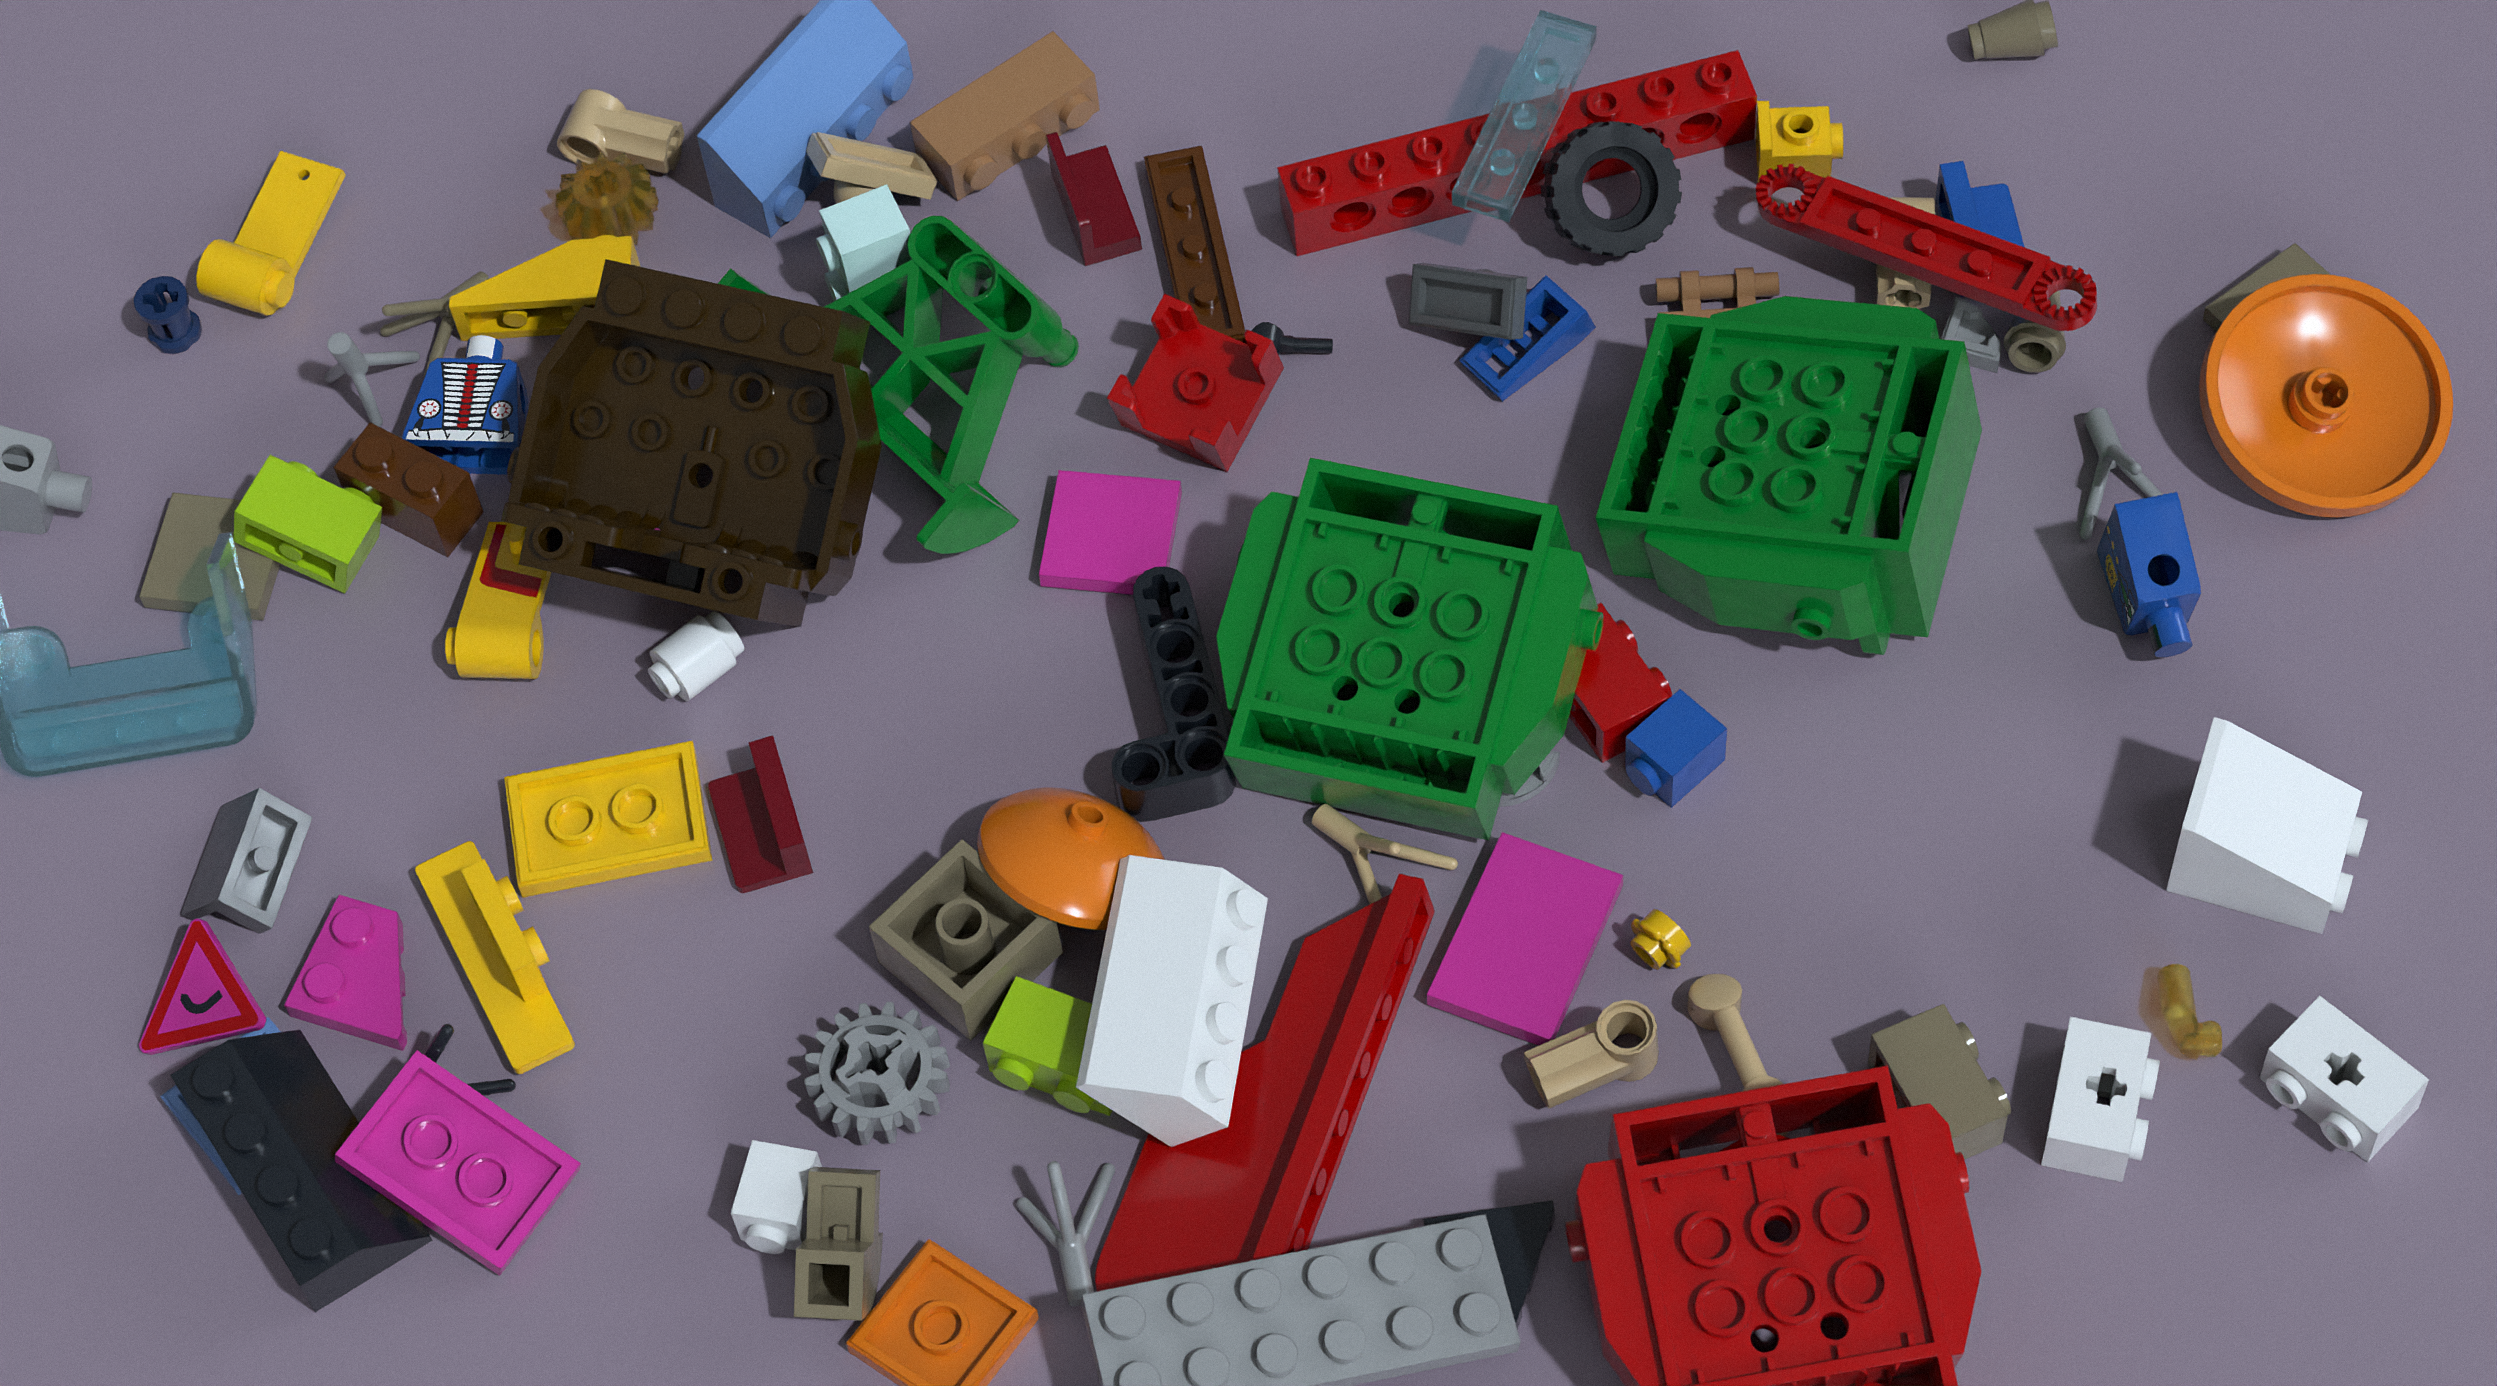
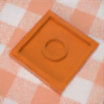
[846,1239,1039,1386]

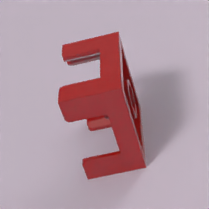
[1107,293,1284,472]

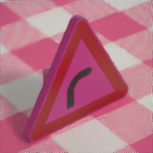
[139,919,266,1055]

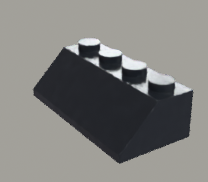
[170,1030,433,1312]

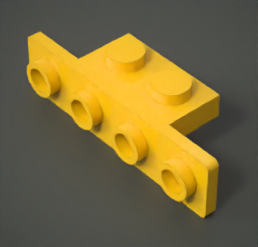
[415,841,575,1074]

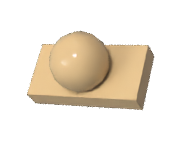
[806,132,937,204]

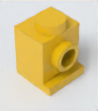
[1755,101,1843,183]

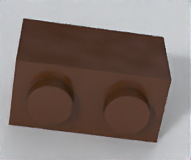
[333,422,484,558]

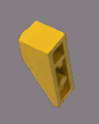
[449,235,641,341]

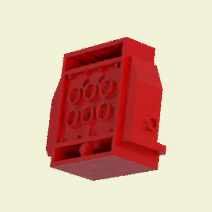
[1565,1066,1982,1386]

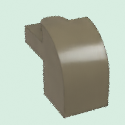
[794,1167,883,1321]

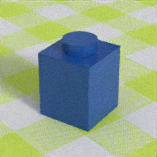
[1625,689,1727,808]

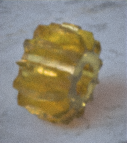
[555,150,659,246]

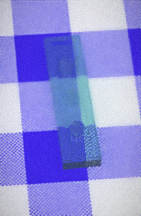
[1452,10,1597,222]

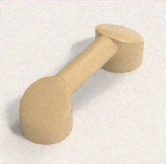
[1688,974,1788,1137]

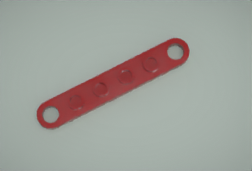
[1755,163,2097,331]

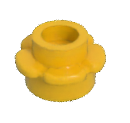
[1630,909,1691,970]

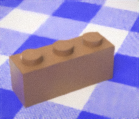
[910,31,1100,202]

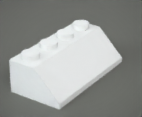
[1076,855,1268,1147]

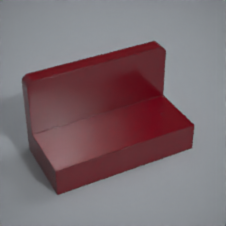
[1045,132,1142,266]
[708,735,813,893]

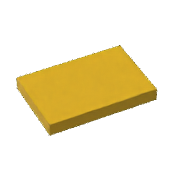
[504,740,713,898]

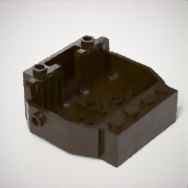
[501,259,882,627]

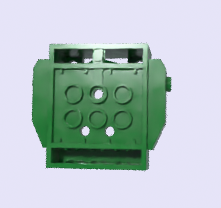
[1595,296,1982,655]
[1216,458,1603,841]

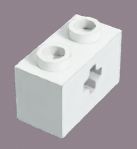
[2260,995,2429,1163]
[2041,1017,2160,1182]

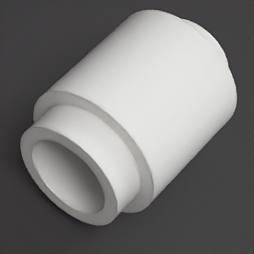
[648,611,745,701]

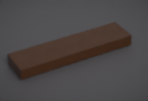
[1144,145,1247,344]

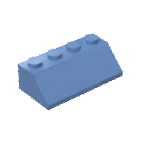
[697,0,914,238]

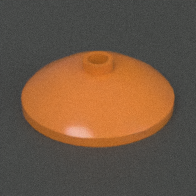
[977,787,1165,930]

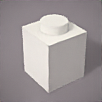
[731,1140,822,1254]

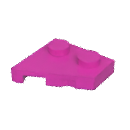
[284,895,407,1051]

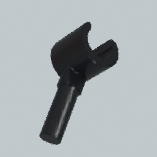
[1252,322,1333,355]

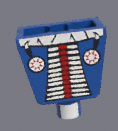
[402,335,528,475]

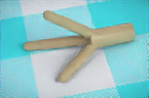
[1312,804,1458,904]

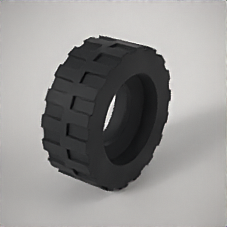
[1541,121,1682,256]

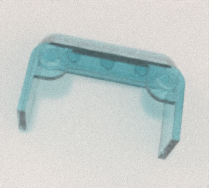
[0,532,257,777]

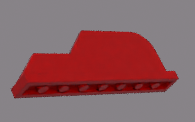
[1095,874,1435,1292]

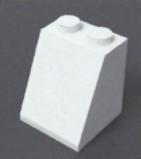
[2166,717,2368,934]

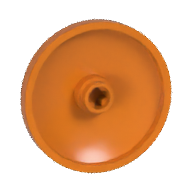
[2199,274,2453,518]

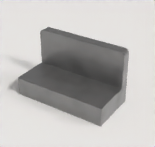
[182,788,312,934]

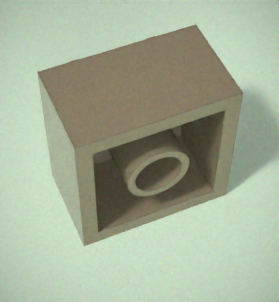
[868,839,1063,1041]

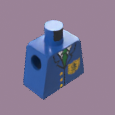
[2097,492,2201,658]

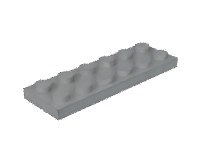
[1081,1214,1521,1386]

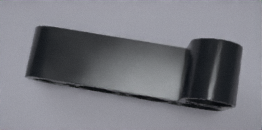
[1111,566,1236,822]

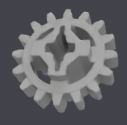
[804,1001,950,1145]

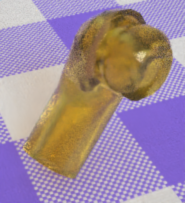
[2157,964,2222,1061]

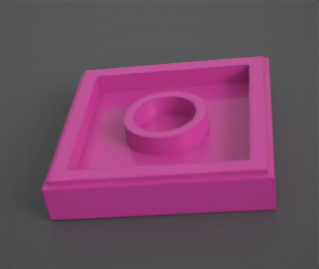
[1039,470,1182,595]

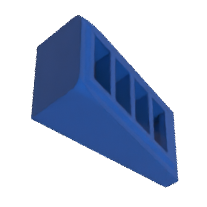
[1459,275,1596,402]

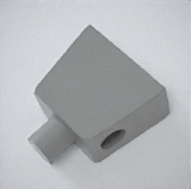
[0,425,92,535]

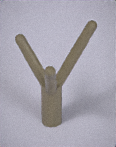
[380,271,489,377]

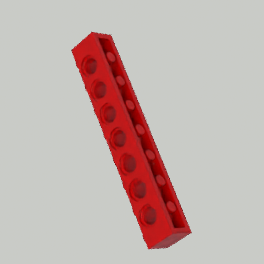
[1277,50,1757,256]

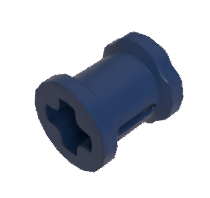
[133,276,202,354]

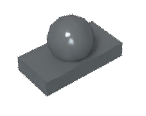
[1409,263,1527,340]

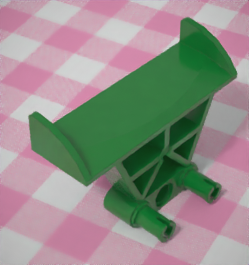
[717,215,1079,554]

